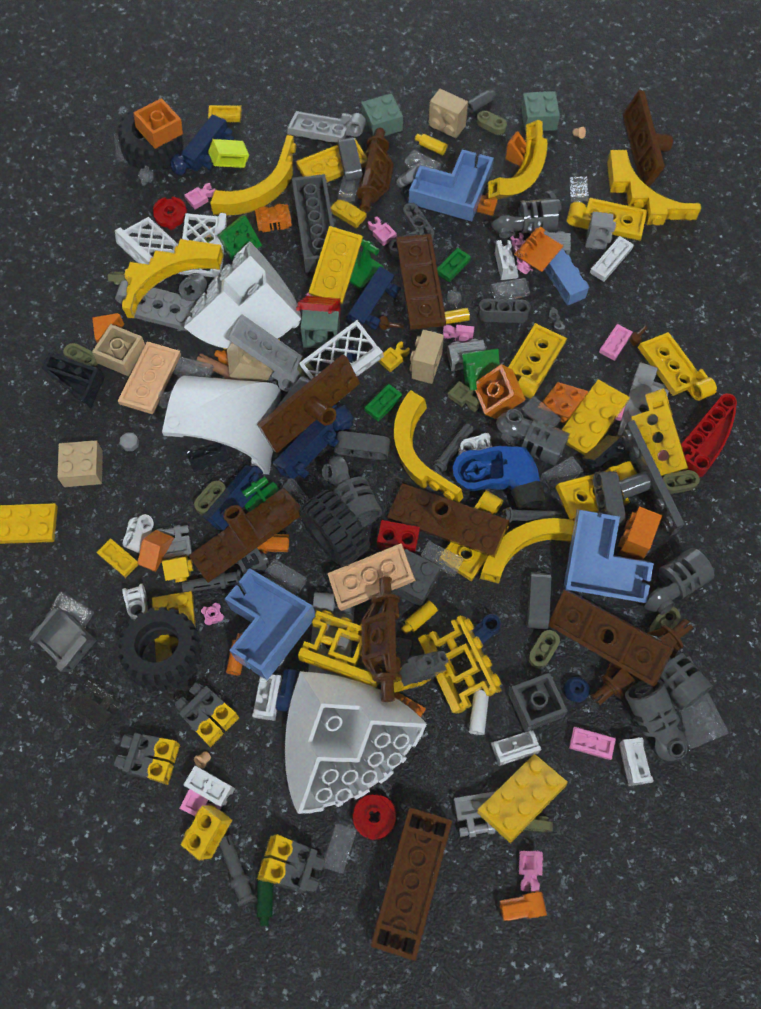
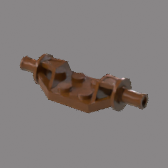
[357,128,394,212]
[362,577,402,702]
[591,619,693,706]

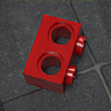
[377,520,420,554]

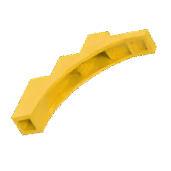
[607,150,701,225]
[122,239,224,319]

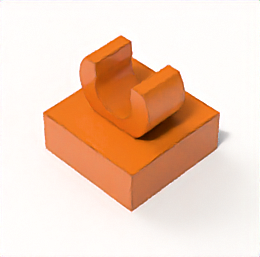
[477,193,498,216]

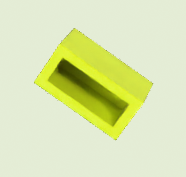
[208,139,249,168]

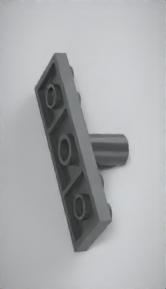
[619,420,684,536]

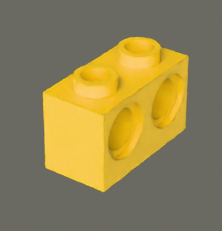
[181,805,232,860]

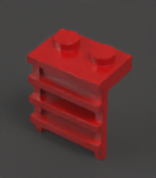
[296,296,341,318]

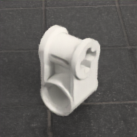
[458,433,493,456]
[123,514,154,554]
[122,583,148,620]

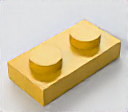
[331,197,366,228]

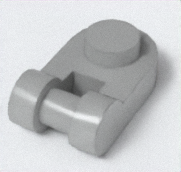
[397,163,421,187]

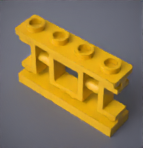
[298,610,382,688]
[418,615,501,714]

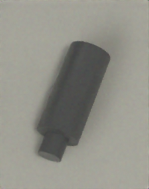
[467,90,496,113]

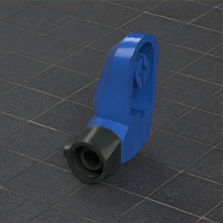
[453,446,546,510]

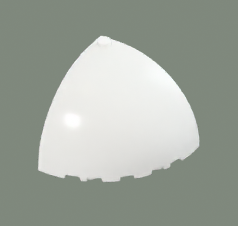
[184,241,302,349]
[285,671,427,814]

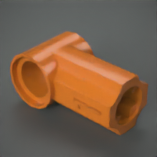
[257,534,289,554]
[499,892,547,921]

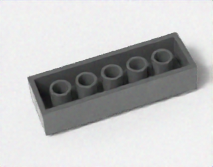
[292,174,334,272]

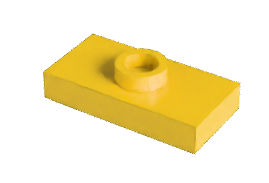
[208,105,242,122]
[97,538,138,578]

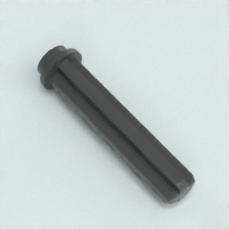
[433,423,473,473]
[502,507,563,523]

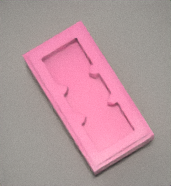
[599,324,633,361]
[569,727,616,760]

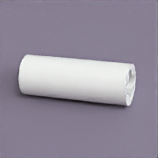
[469,690,489,735]

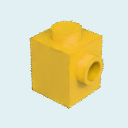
[162,555,194,582]

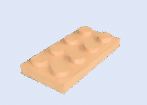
[118,341,181,414]
[327,544,416,611]

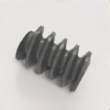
[179,273,207,301]

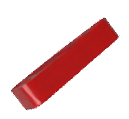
[681,393,737,478]

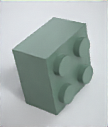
[521,91,560,132]
[361,93,403,137]
[301,310,340,348]

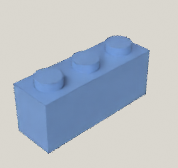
[544,249,589,306]

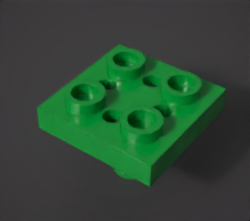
[217,215,262,261]

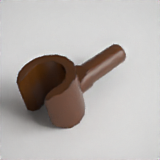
[379,316,404,330]
[629,326,648,346]

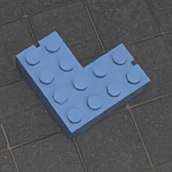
[409,149,494,221]
[564,509,654,603]
[225,568,315,680]

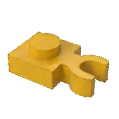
[378,341,410,372]

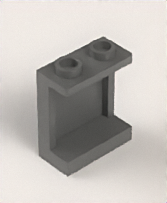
[29,608,97,672]

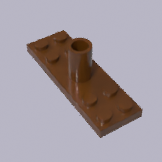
[623,90,673,187]
[396,234,446,330]
[257,354,360,453]
[387,483,509,558]
[188,488,301,583]
[549,589,674,686]

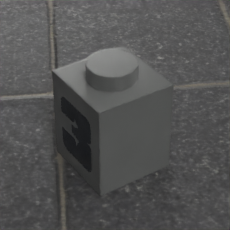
[238,548,269,575]

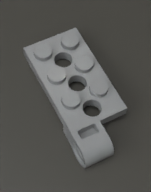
[287,111,366,143]
[115,281,197,331]

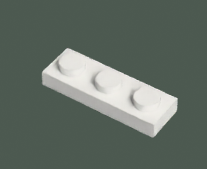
[590,236,634,282]

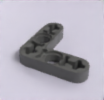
[389,203,434,257]

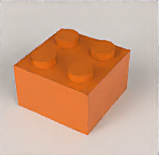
[133,98,183,149]
[475,364,526,419]
[618,506,662,560]

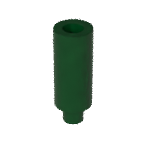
[256,880,274,926]

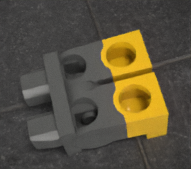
[394,651,449,693]
[175,683,239,748]
[114,733,180,785]
[257,835,325,892]

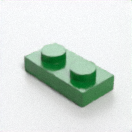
[437,248,471,282]
[365,384,403,422]

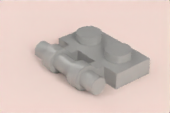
[151,525,192,561]
[454,791,496,838]

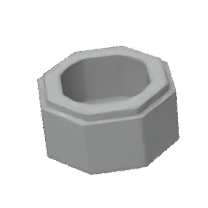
[120,433,139,451]

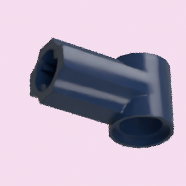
[463,614,501,649]
[276,669,300,712]

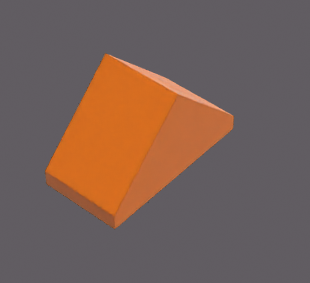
[505,131,526,167]
[93,313,124,344]
[137,530,174,572]

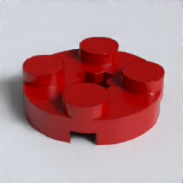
[153,197,188,230]
[353,795,396,840]

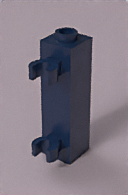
[181,114,234,172]
[346,266,401,330]
[273,420,339,481]
[203,465,267,530]

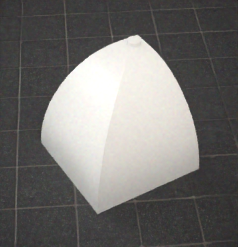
[162,376,282,475]

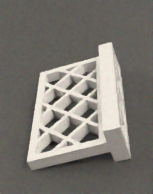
[179,213,227,278]
[115,217,178,282]
[299,320,384,380]

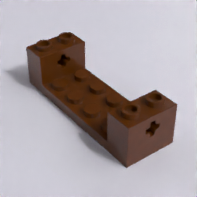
[371,807,452,961]

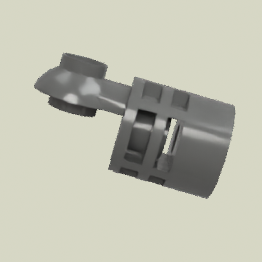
[491,198,559,238]
[496,409,570,466]
[322,456,382,527]
[644,548,714,615]
[651,635,713,711]
[625,679,687,761]

